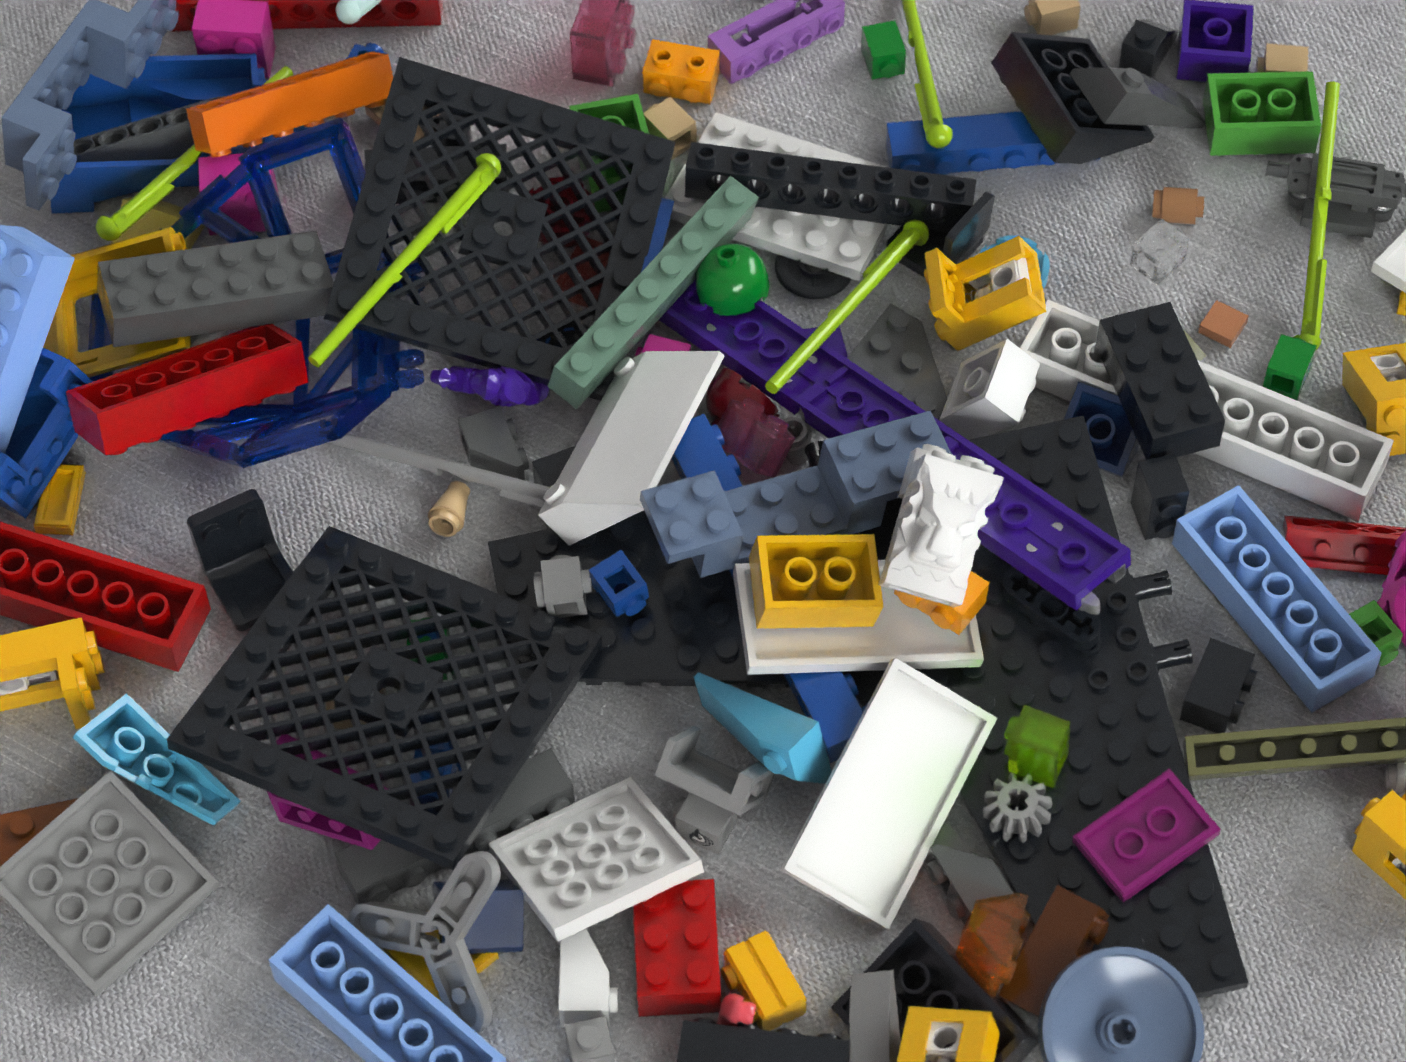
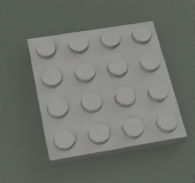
[0,770,220,997]

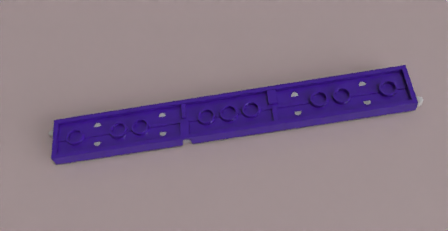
[659,279,1131,615]

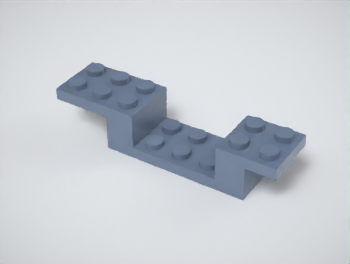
[1,0,179,211]
[640,410,952,578]

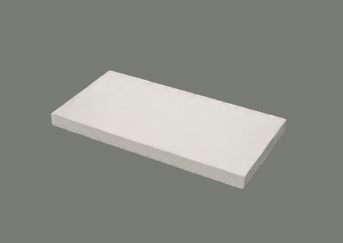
[733,560,984,675]
[780,658,997,930]

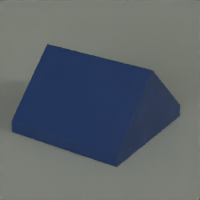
[1063,382,1139,477]
[432,879,524,954]

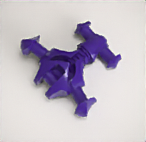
[430,366,551,407]

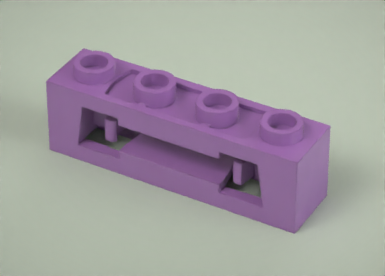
[708,0,845,84]

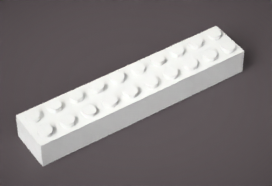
[1020,300,1394,521]

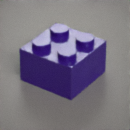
[1176,0,1254,82]

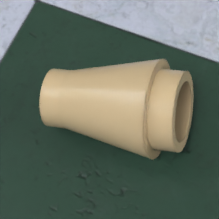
[428,481,470,537]

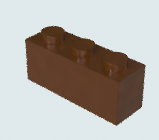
[998,885,1109,1018]

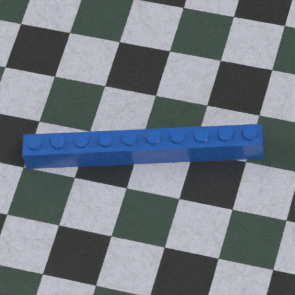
[671,414,866,763]

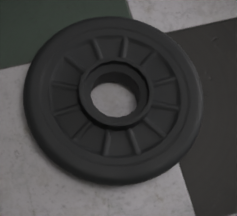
[775,255,851,299]

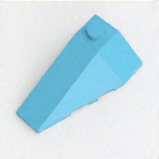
[694,672,832,784]
[73,694,240,826]

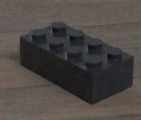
[1096,302,1225,460]

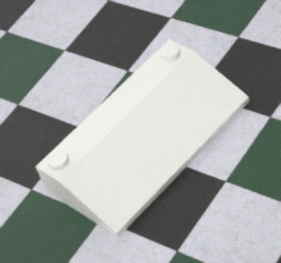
[538,351,725,546]

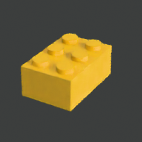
[749,534,884,629]

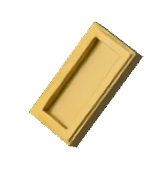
[34,464,86,535]

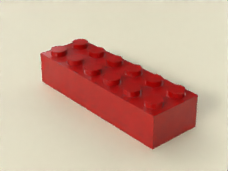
[66,324,309,455]
[0,521,211,672]

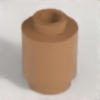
[1152,187,1205,224]

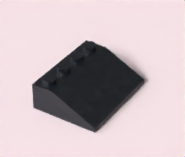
[991,32,1155,164]
[831,918,1039,1062]

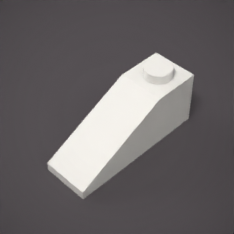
[558,928,618,1027]

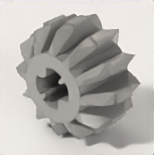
[983,772,1052,843]

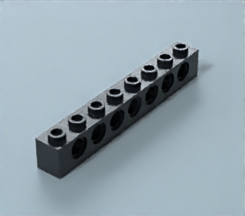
[685,142,977,232]

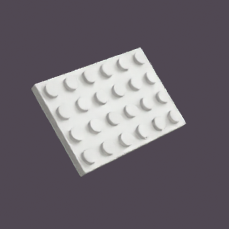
[665,112,889,281]

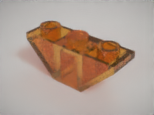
[955,893,1031,998]

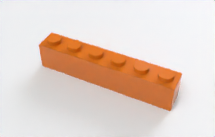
[186,51,393,157]

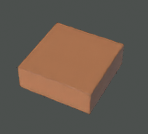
[1198,300,1249,348]

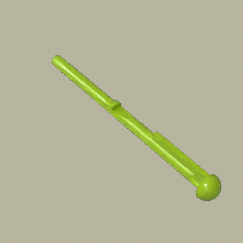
[901,0,953,148]
[96,66,294,241]
[1293,81,1340,351]
[308,153,501,368]
[765,220,929,394]

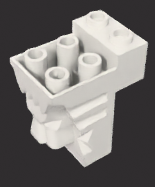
[879,444,1004,608]

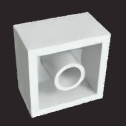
[939,339,1040,440]

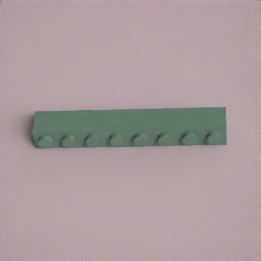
[548,176,759,409]

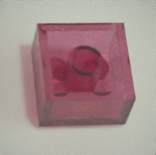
[570,0,636,87]

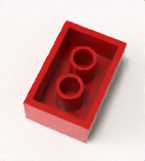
[633,879,721,1017]

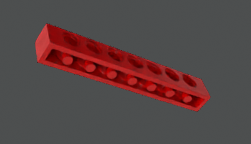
[170,0,443,32]

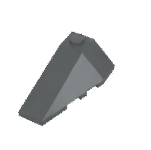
[1070,67,1206,128]

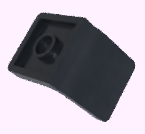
[886,191,995,278]
[187,489,293,631]

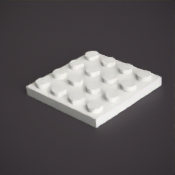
[488,777,704,942]

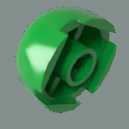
[695,244,770,316]

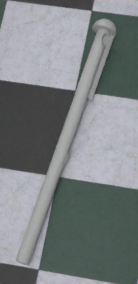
[325,429,550,507]

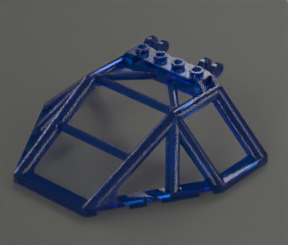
[88,117,425,468]

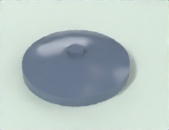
[1038,947,1204,1062]

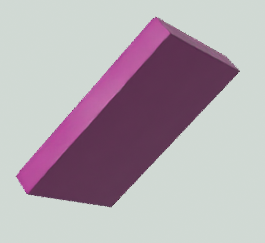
[1072,769,1221,903]

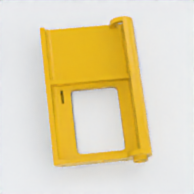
[43,227,191,378]

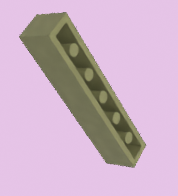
[1183,717,1406,781]

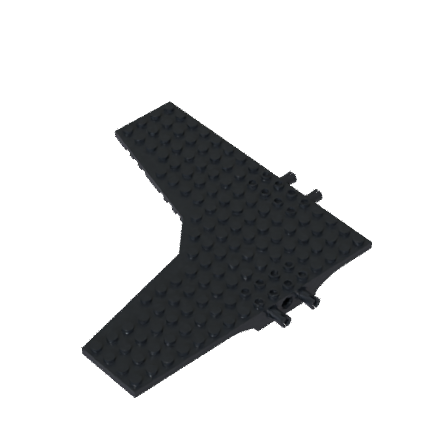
[488,416,1248,998]

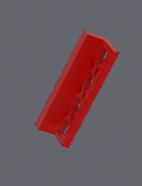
[1283,515,1406,575]

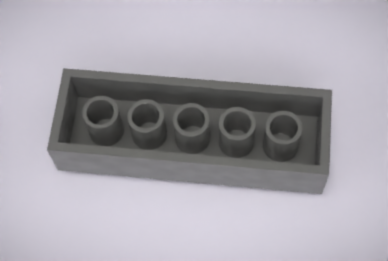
[97,231,334,348]

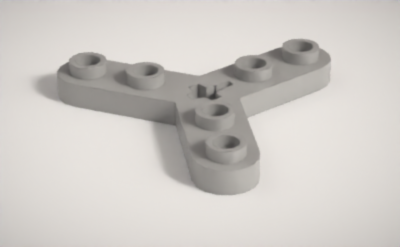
[348,851,500,1033]

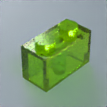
[1004,705,1070,788]

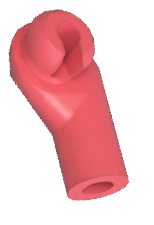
[717,994,756,1026]

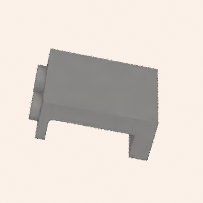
[655,726,775,816]

